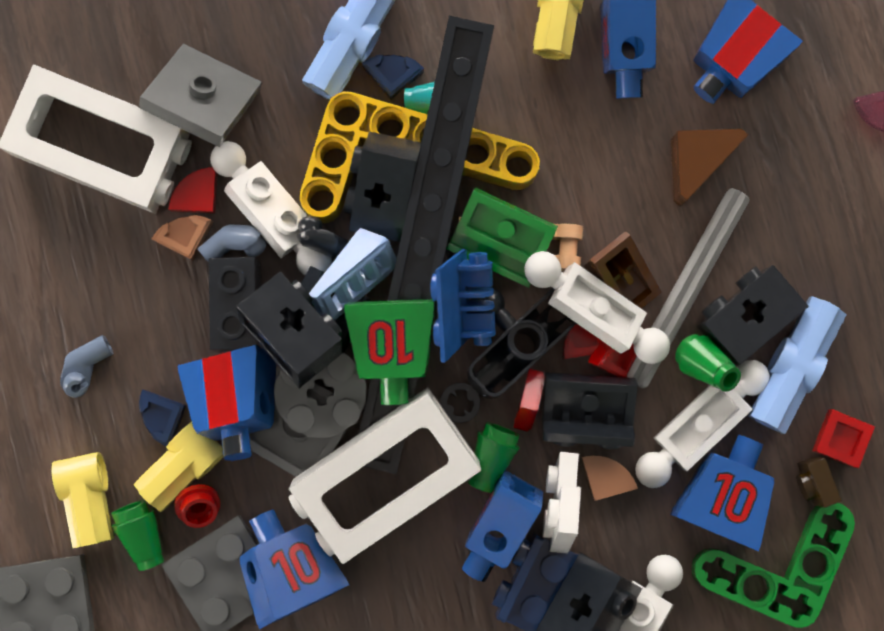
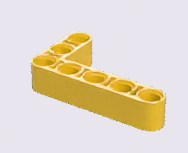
[300,91,540,223]

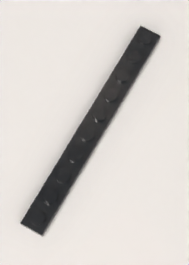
[359,16,495,474]

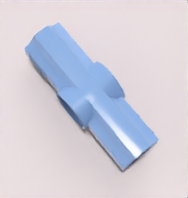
[302,0,395,100]
[748,296,847,434]

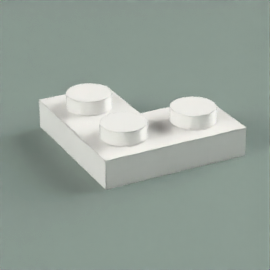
[543,452,581,554]

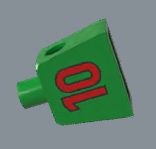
[344,299,436,405]

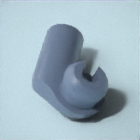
[197,224,266,262]
[60,335,114,398]

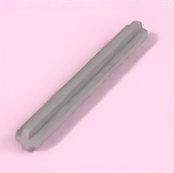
[627,188,749,388]

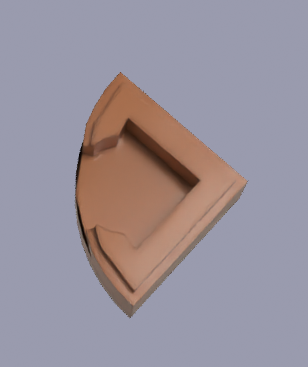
[152,215,213,261]
[581,455,638,501]

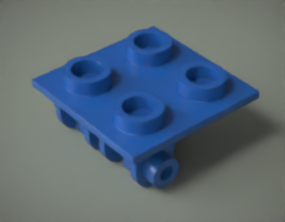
[430,249,496,362]

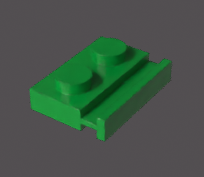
[447,188,558,288]

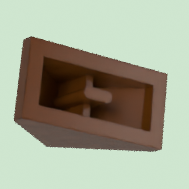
[671,129,748,207]
[584,231,662,309]

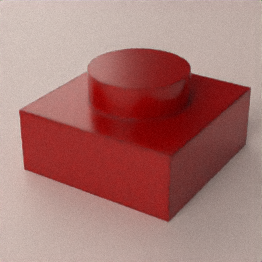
[812,409,875,469]

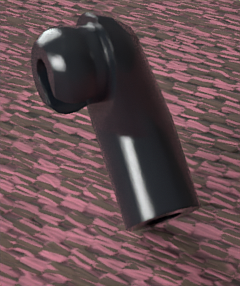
[297,216,349,259]

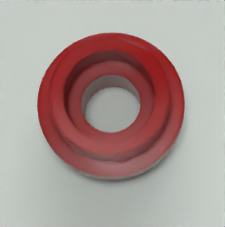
[174,484,221,528]

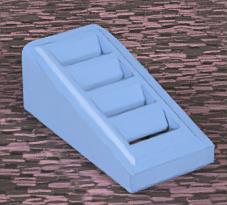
[309,228,396,320]

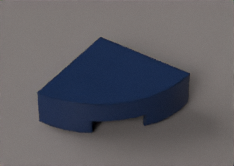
[362,55,424,100]
[139,389,187,447]

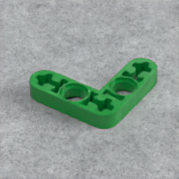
[691,503,855,628]

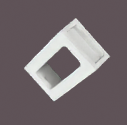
[0,64,192,214]
[289,387,481,564]

